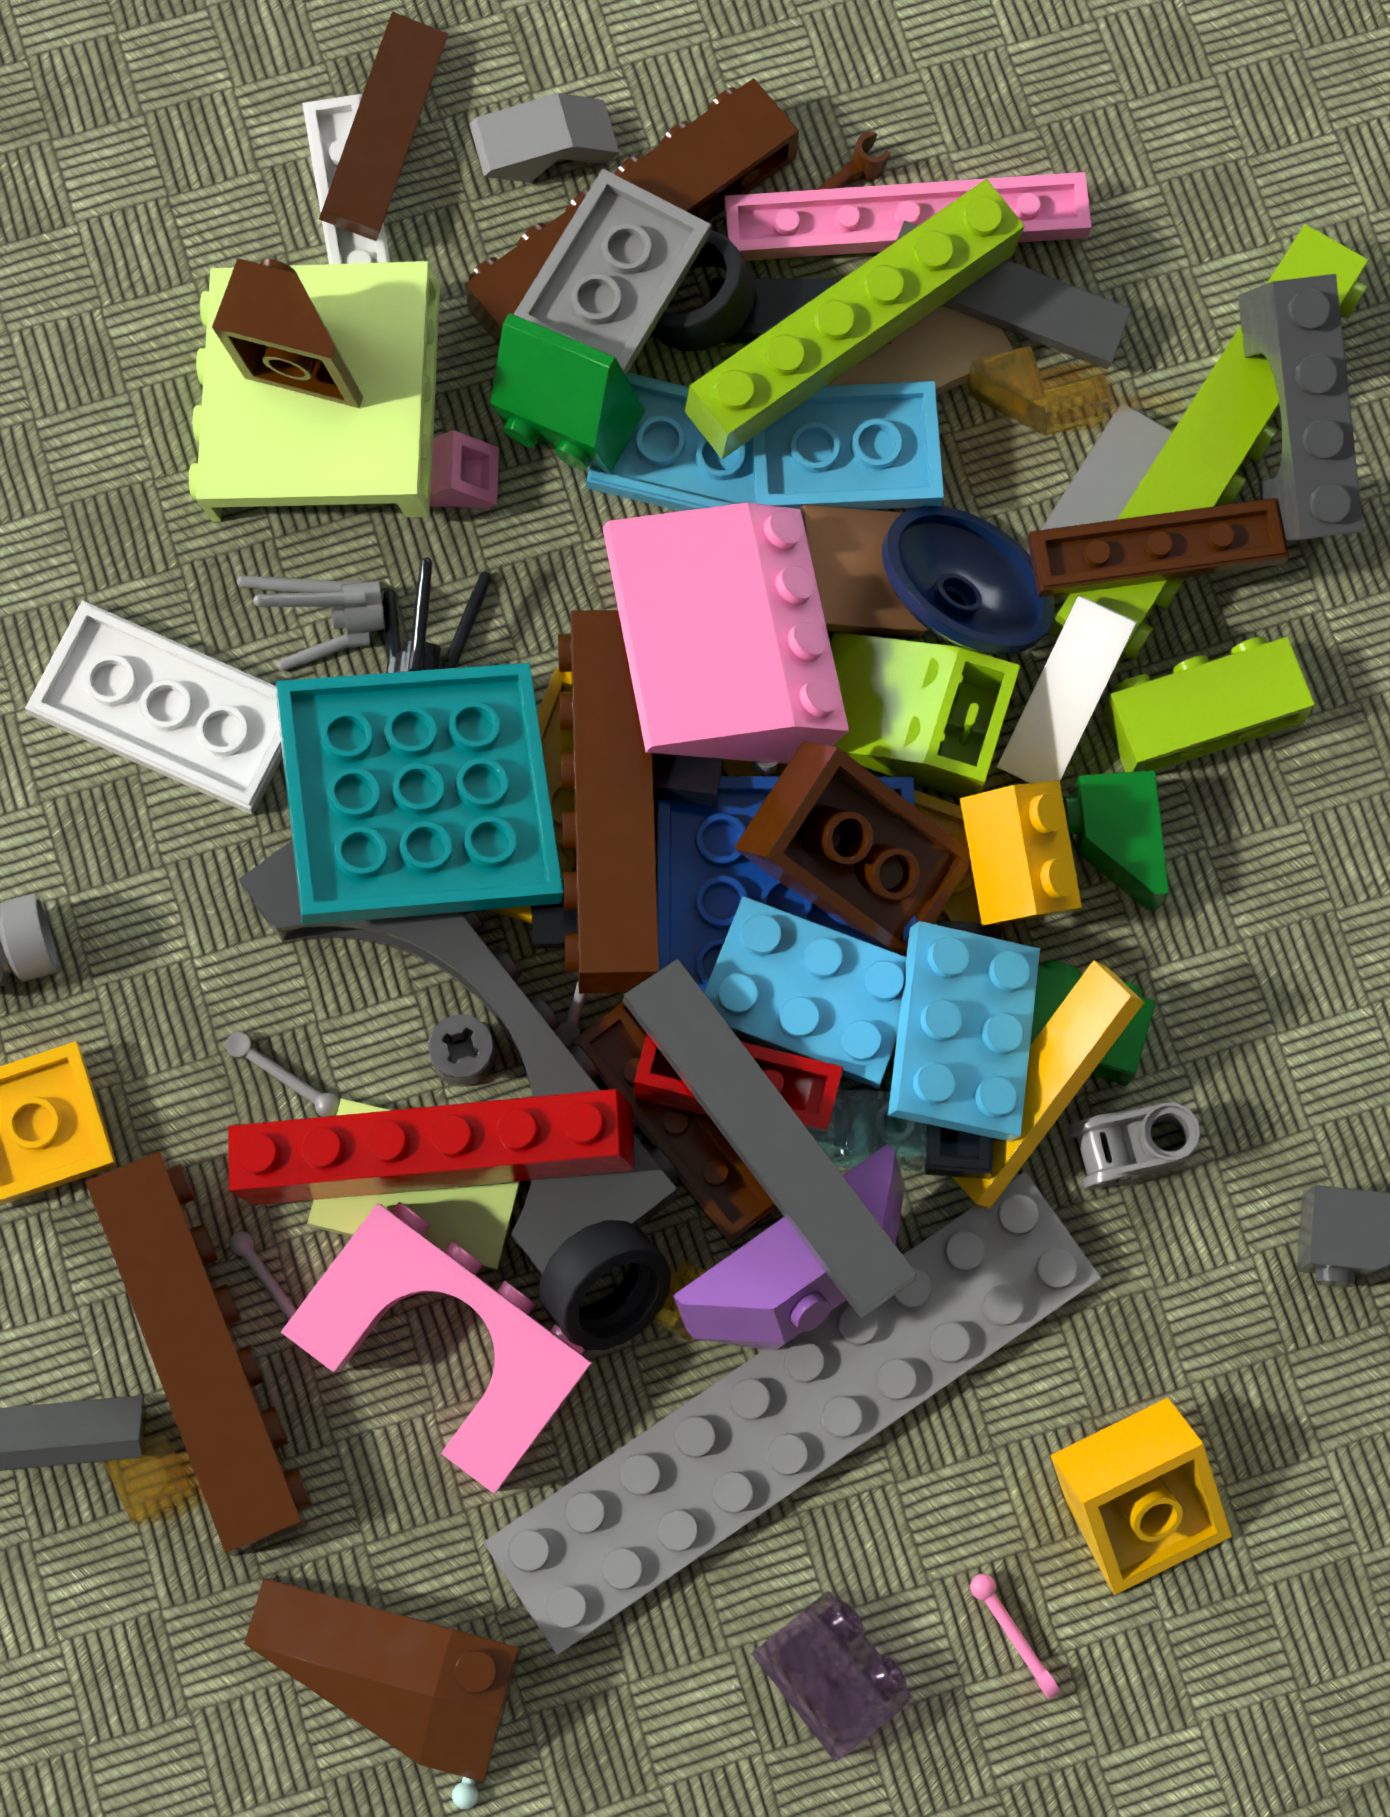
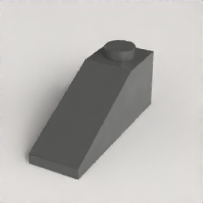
[1297,1185,1390,1287]

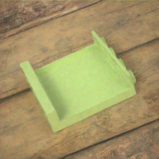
[189,261,440,522]

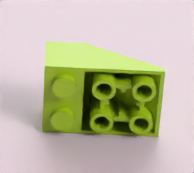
[830,632,1020,798]

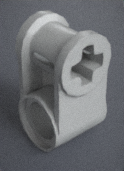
[1068,1103,1200,1190]

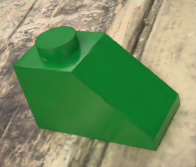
[1063,770,1169,910]

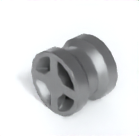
[428,1014,495,1087]

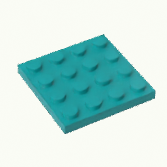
[276,663,563,925]

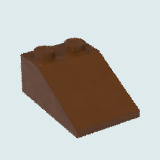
[734,741,971,957]

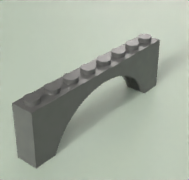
[238,840,679,1277]

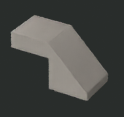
[469,93,619,183]

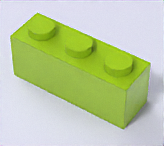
[1102,636,1315,772]

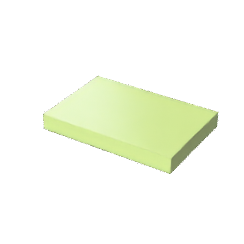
[307,1098,521,1272]

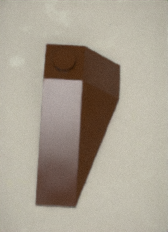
[244,1578,521,1783]

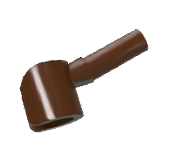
[815,132,891,190]

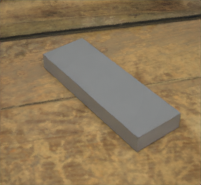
[1027,402,1172,556]

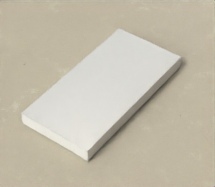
[25,600,283,815]

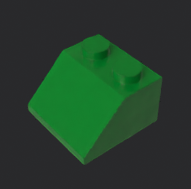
[490,313,646,474]

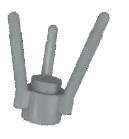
[237,575,384,671]

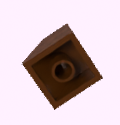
[212,258,363,408]

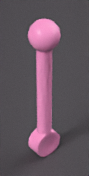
[970,1574,1061,1700]

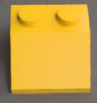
[960,780,1082,926]
[1050,1397,1232,1595]

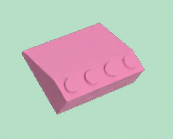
[602,502,849,764]

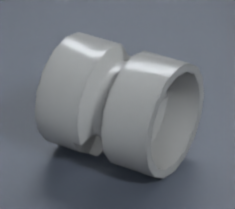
[0,893,58,986]

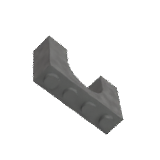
[1238,274,1364,541]

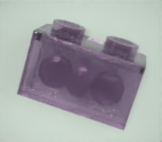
[751,1591,912,1762]

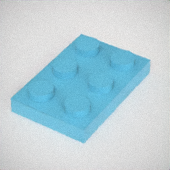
[752,381,944,510]
[704,896,906,1089]
[888,921,1040,1142]

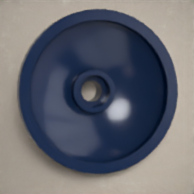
[882,506,1055,654]

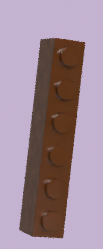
[465,78,799,346]
[558,610,659,994]
[85,1151,313,1556]

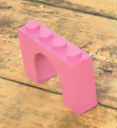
[281,1202,593,1494]

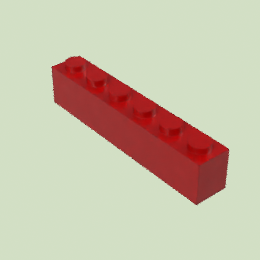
[228,1089,635,1205]

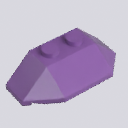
[673,1144,905,1350]

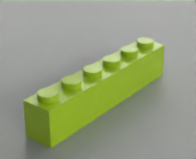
[685,178,1025,459]

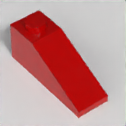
[634,1034,843,1132]

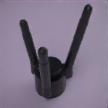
[383,557,491,673]

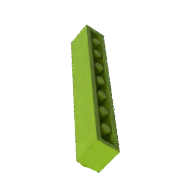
[1050,224,1368,672]

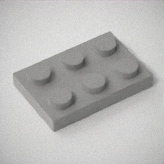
[514,169,711,375]

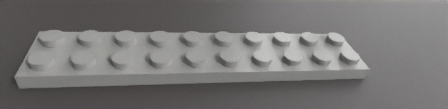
[483,1171,1101,1656]

